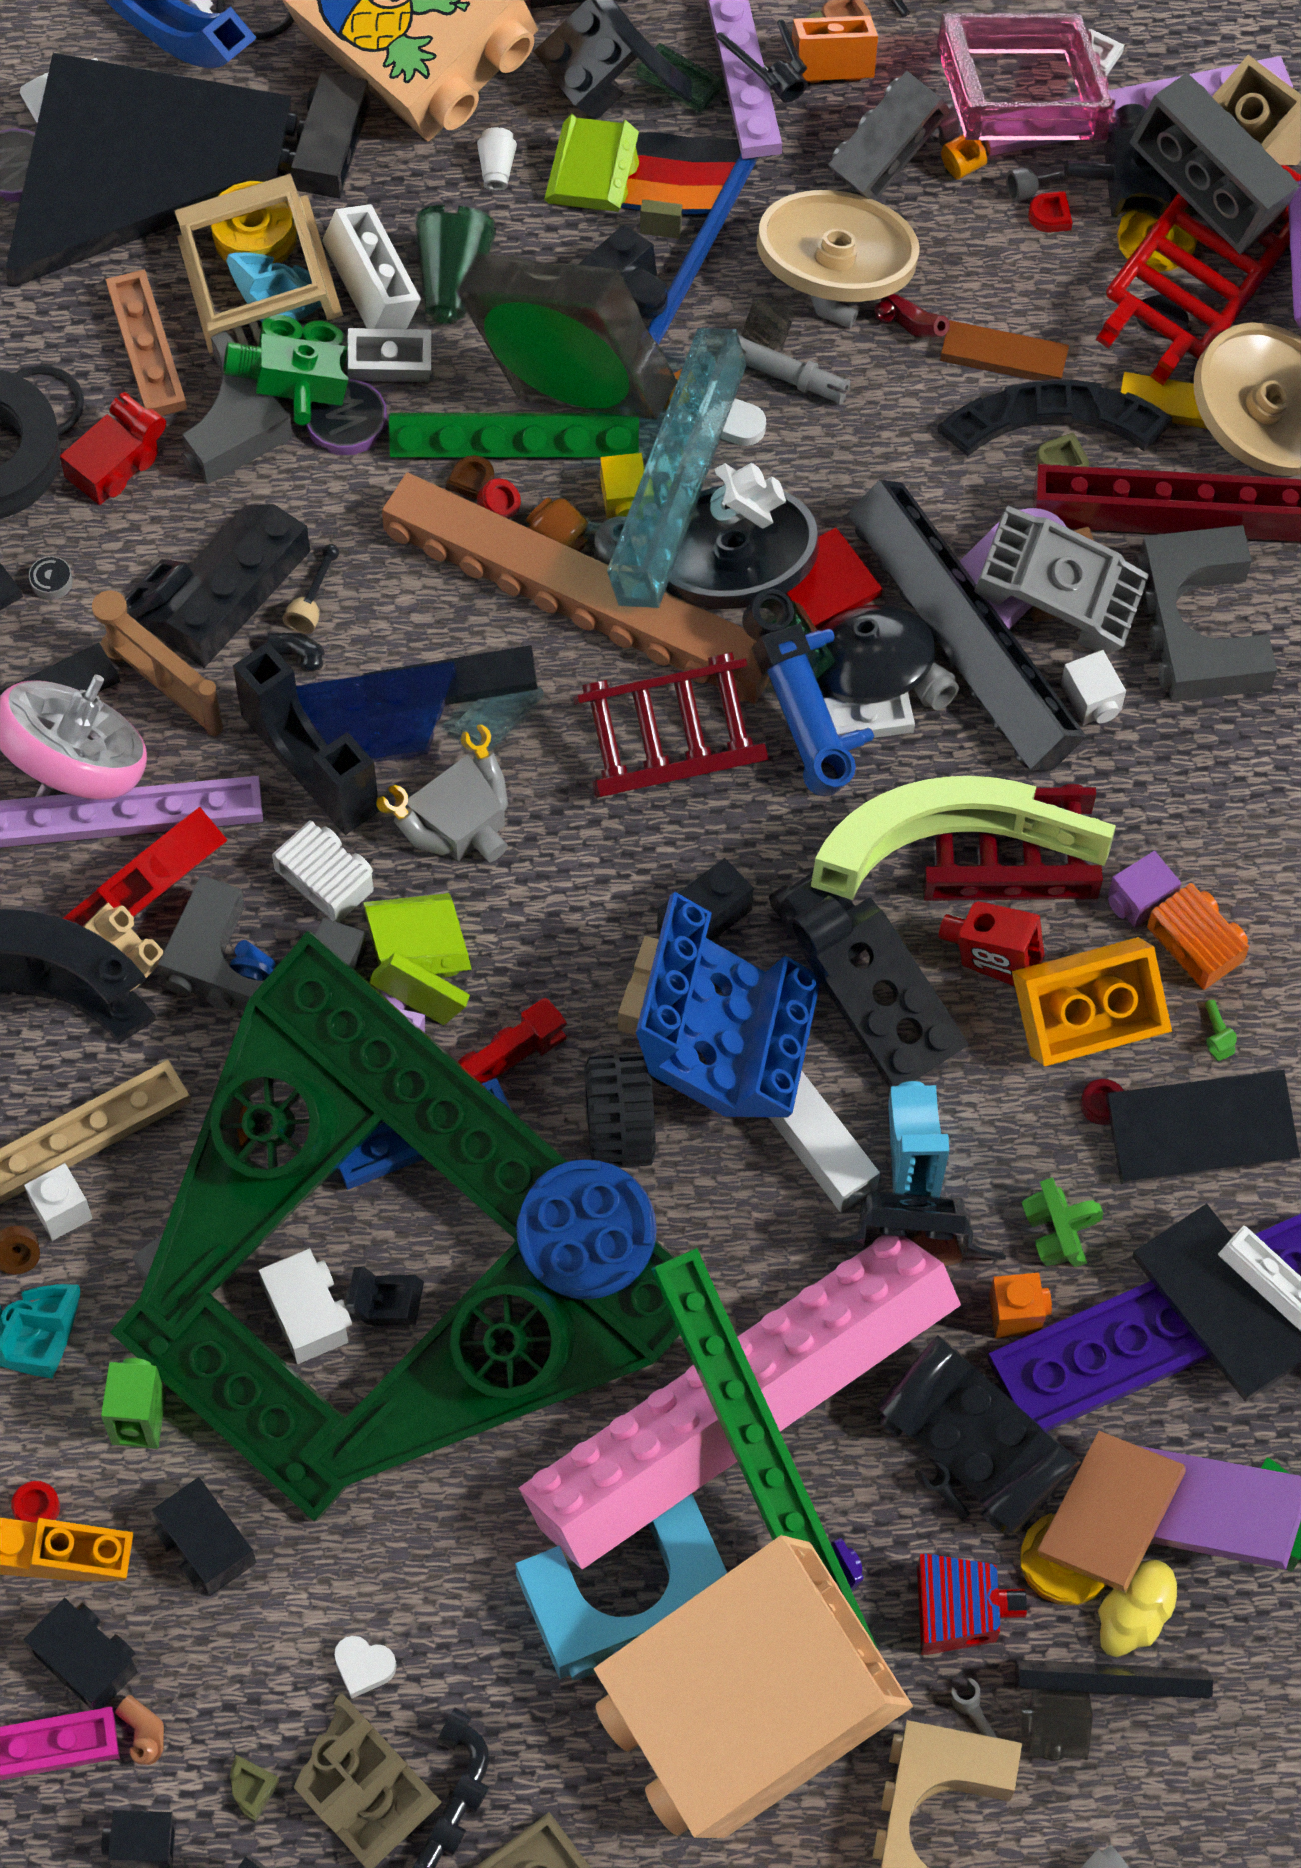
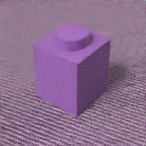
[1108,851,1181,928]

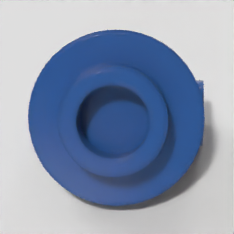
[230,940,276,981]

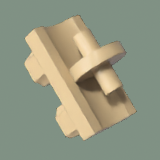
[83,902,163,992]

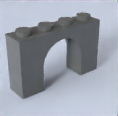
[1134,525,1277,702]
[158,875,367,1011]

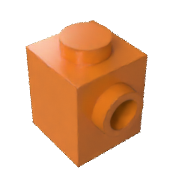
[989,1272,1052,1338]

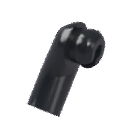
[268,633,325,670]

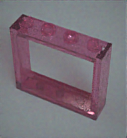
[937,13,1116,140]

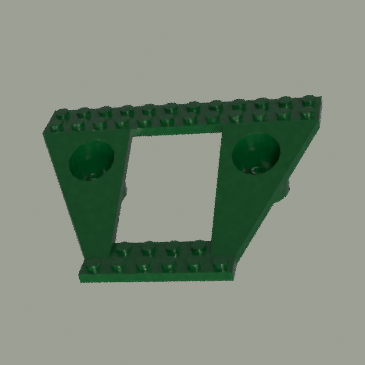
[110,931,680,1522]

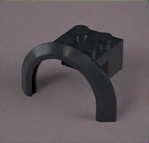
[533,0,692,120]

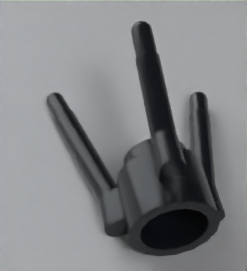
[717,19,808,103]

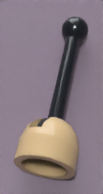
[282,544,339,634]

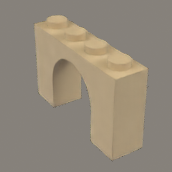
[872,1720,1022,1868]

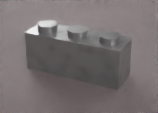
[828,70,951,201]

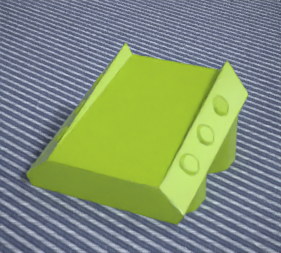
[544,113,639,212]
[363,893,472,978]

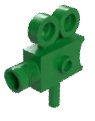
[223,315,348,425]

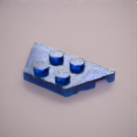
[296,661,457,762]

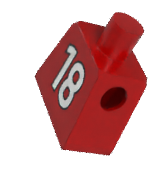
[938,901,1045,987]

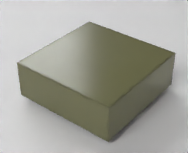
[640,199,682,239]

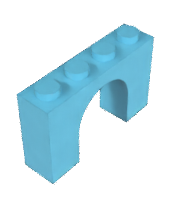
[515,1494,727,1680]

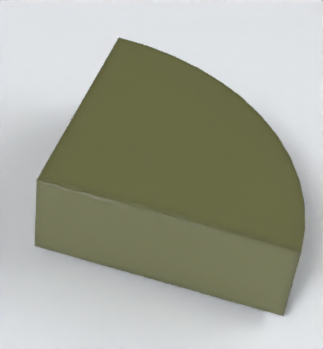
[230,1755,280,1823]

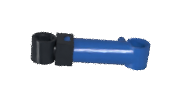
[742,589,874,797]

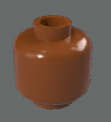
[526,497,588,552]

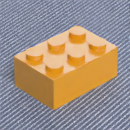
[1012,937,1172,1066]

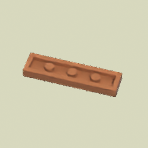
[105,269,187,416]

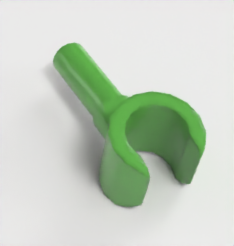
[1205,1000,1237,1061]

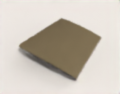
[294,1693,442,1868]

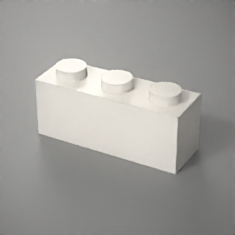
[322,204,421,329]

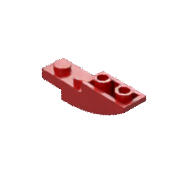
[63,807,228,926]

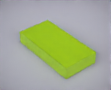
[369,952,470,1025]

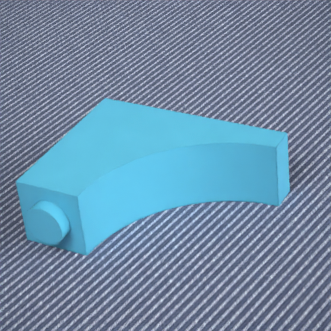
[888,1081,949,1197]

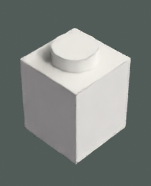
[1061,650,1126,725]
[24,1163,92,1241]

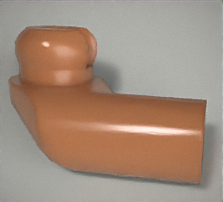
[115,1695,164,1765]

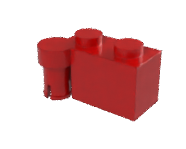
[60,392,166,505]

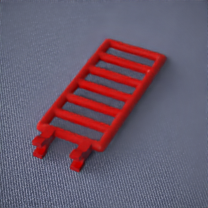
[1095,165,1301,386]

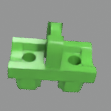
[1022,1177,1103,1267]

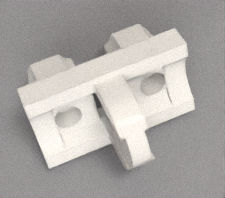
[710,463,786,528]

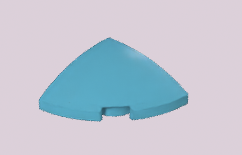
[226,252,337,323]

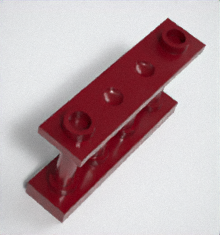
[573,652,769,798]
[923,784,1103,901]

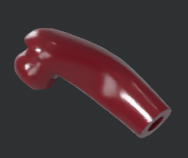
[875,294,950,338]

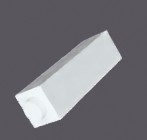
[768,1071,880,1213]

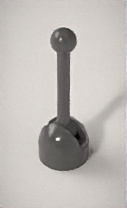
[1006,161,1098,202]

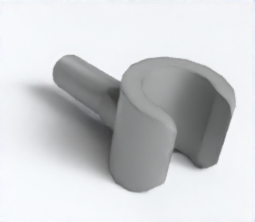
[952,1678,997,1738]

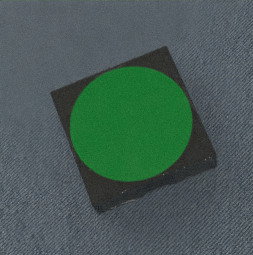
[455,253,678,420]

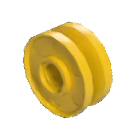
[210,181,298,263]

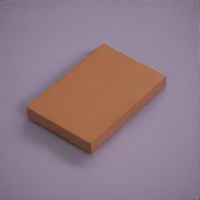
[1037,1431,1186,1593]

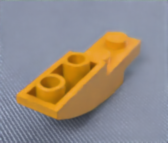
[0,1518,133,1581]

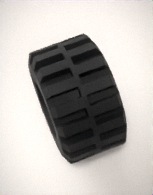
[584,1052,656,1168]

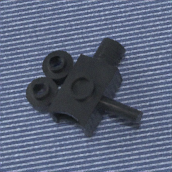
[1064,104,1198,219]

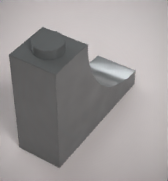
[181,330,292,485]

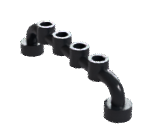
[413,1707,490,1868]

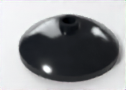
[807,605,935,704]

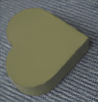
[1035,432,1089,467]

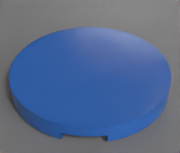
[517,1160,656,1299]

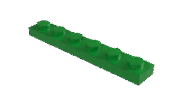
[389,413,639,457]

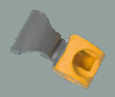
[929,100,987,180]

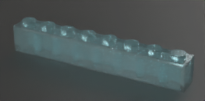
[607,328,747,608]

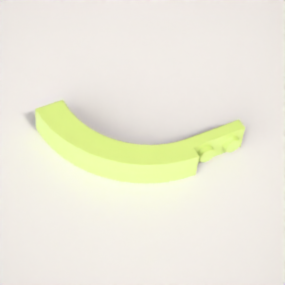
[811,776,1116,900]

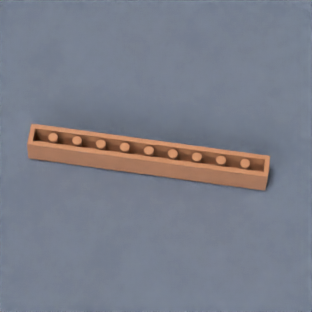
[382,472,770,704]

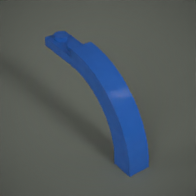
[105,0,256,68]

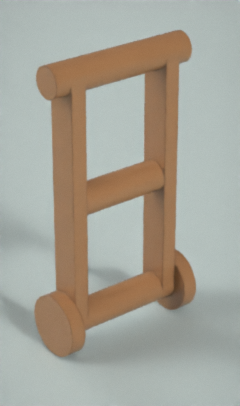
[92,590,223,736]

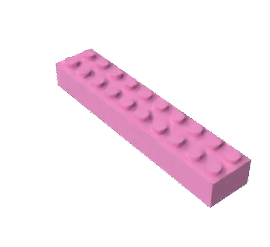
[519,1234,961,1570]

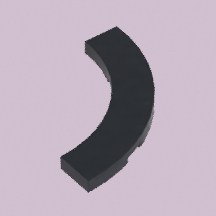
[938,379,1173,456]

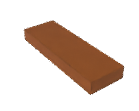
[940,320,1069,381]

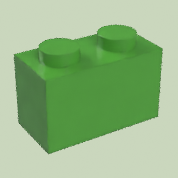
[101,1358,166,1449]

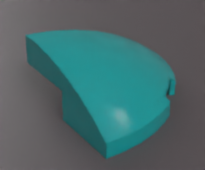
[0,1284,81,1379]

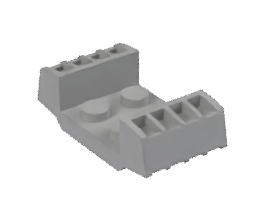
[974,506,1149,654]

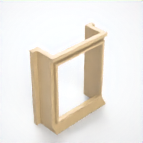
[174,173,343,356]

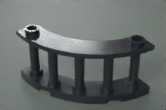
[0,909,156,1044]

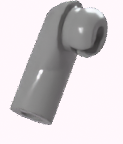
[810,295,858,329]

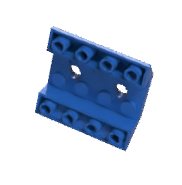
[636,892,821,1118]

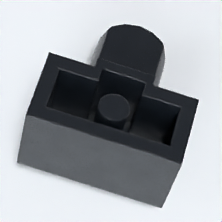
[568,224,668,325]

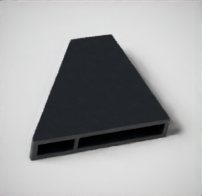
[5,53,298,287]

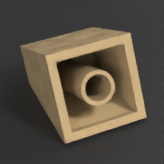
[1212,55,1301,165]

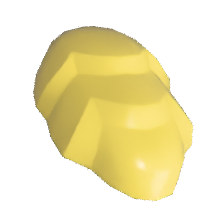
[1098,1559,1177,1657]

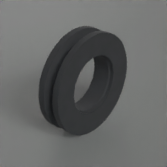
[0,369,61,519]

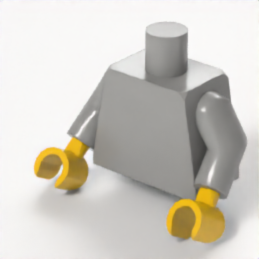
[376,725,508,862]

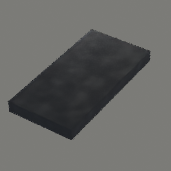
[1106,1069,1300,1184]
[1132,1203,1301,1402]

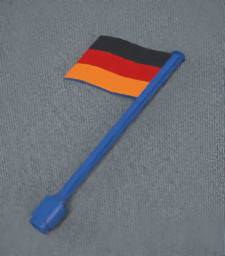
[585,132,759,413]

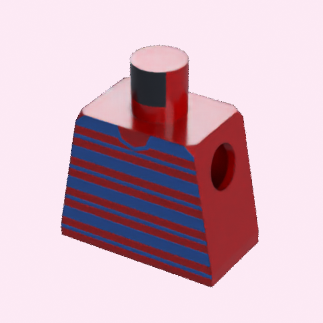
[917,1554,1027,1655]

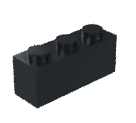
[287,72,370,199]

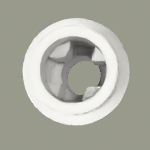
[477,127,517,190]

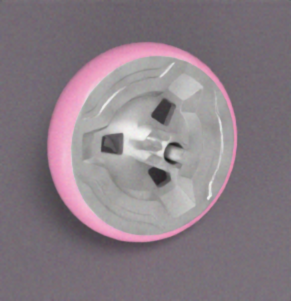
[0,675,147,800]

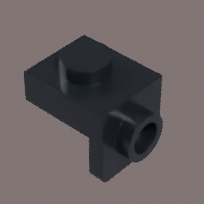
[346,1266,424,1326]

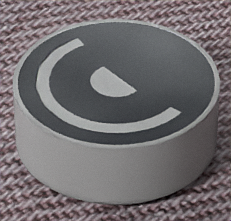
[29,556,73,600]

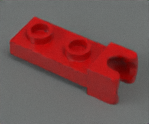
[458,998,567,1084]

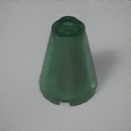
[416,205,496,325]

